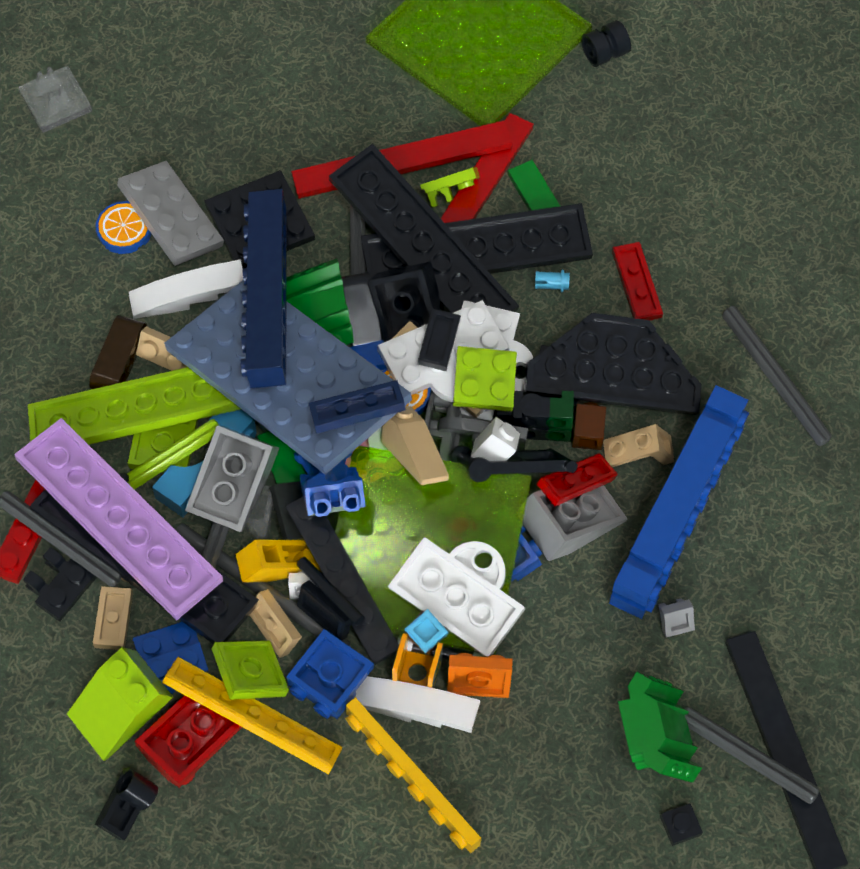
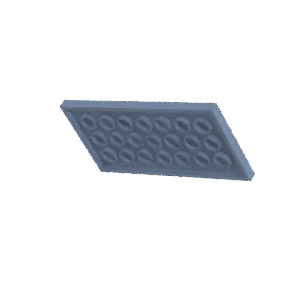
[164,280,412,475]

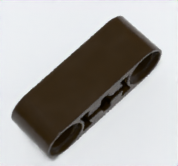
[89,315,147,389]

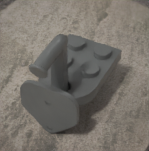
[397,392,528,495]

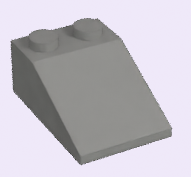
[185,425,279,532]
[516,485,628,561]

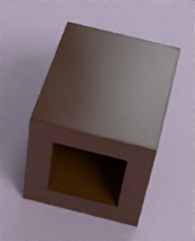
[572,402,606,450]

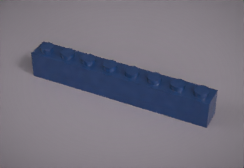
[241,189,287,388]

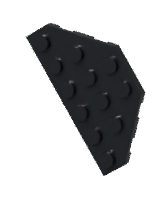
[524,313,702,415]

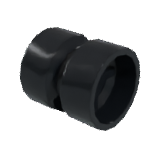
[581,20,631,67]

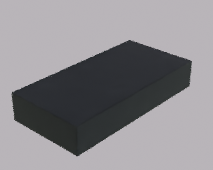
[418,308,461,371]
[297,580,352,641]

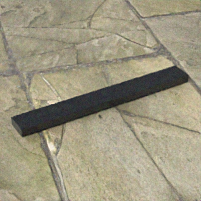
[725,631,848,869]

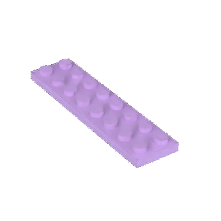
[14,418,223,621]

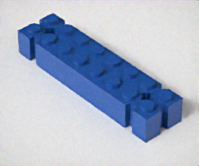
[609,385,749,619]

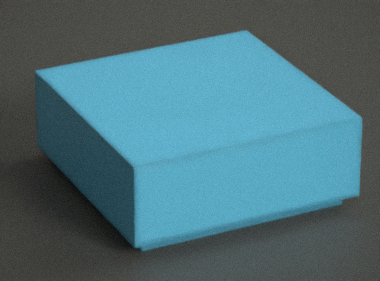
[404,609,449,654]

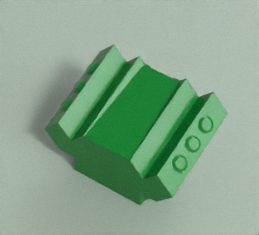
[287,258,354,345]
[618,672,702,783]

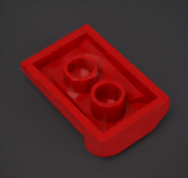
[135,695,242,788]

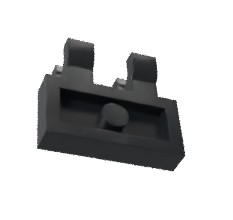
[23,547,97,622]

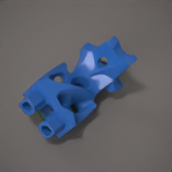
[294,451,366,517]

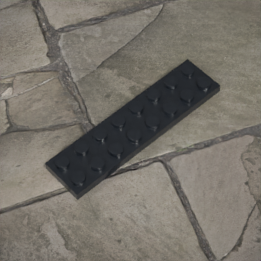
[329,143,519,313]
[361,203,593,278]
[30,490,259,644]

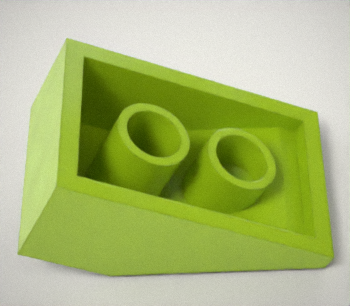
[67,647,173,761]

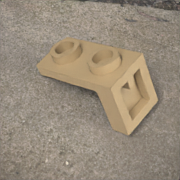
[603,424,674,467]

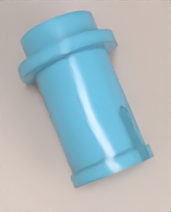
[535,270,570,292]

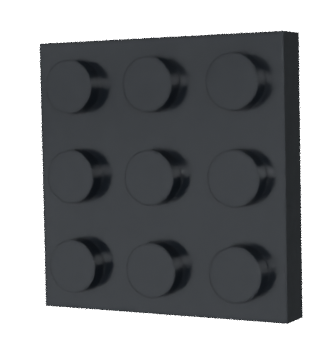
[204,170,315,268]

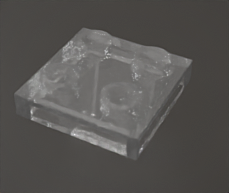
[18,65,92,133]

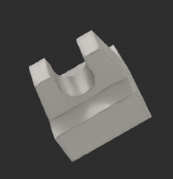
[659,598,695,638]

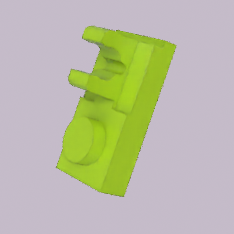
[420,167,480,207]

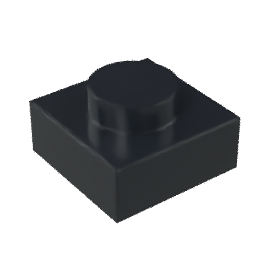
[660,803,703,846]

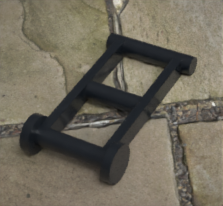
[449,445,577,482]

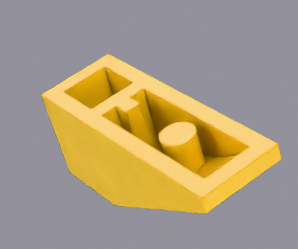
[235,540,322,582]

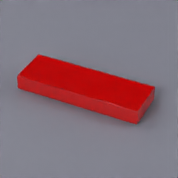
[612,242,663,320]
[536,453,618,506]

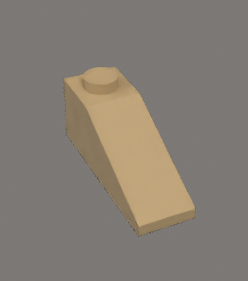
[381,406,449,485]

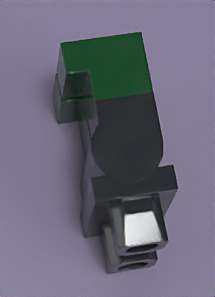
[497,391,574,442]

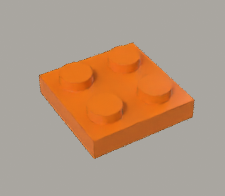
[447,653,513,698]

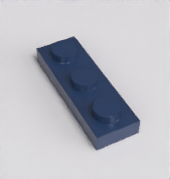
[308,380,406,434]

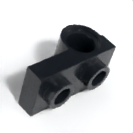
[95,768,158,840]

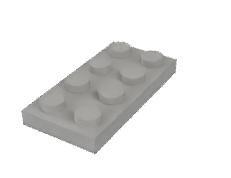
[117,161,224,266]

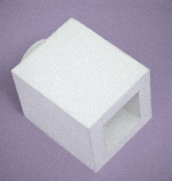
[471,417,520,461]

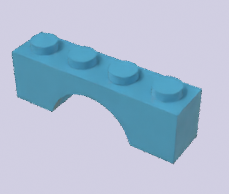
[152,409,256,517]

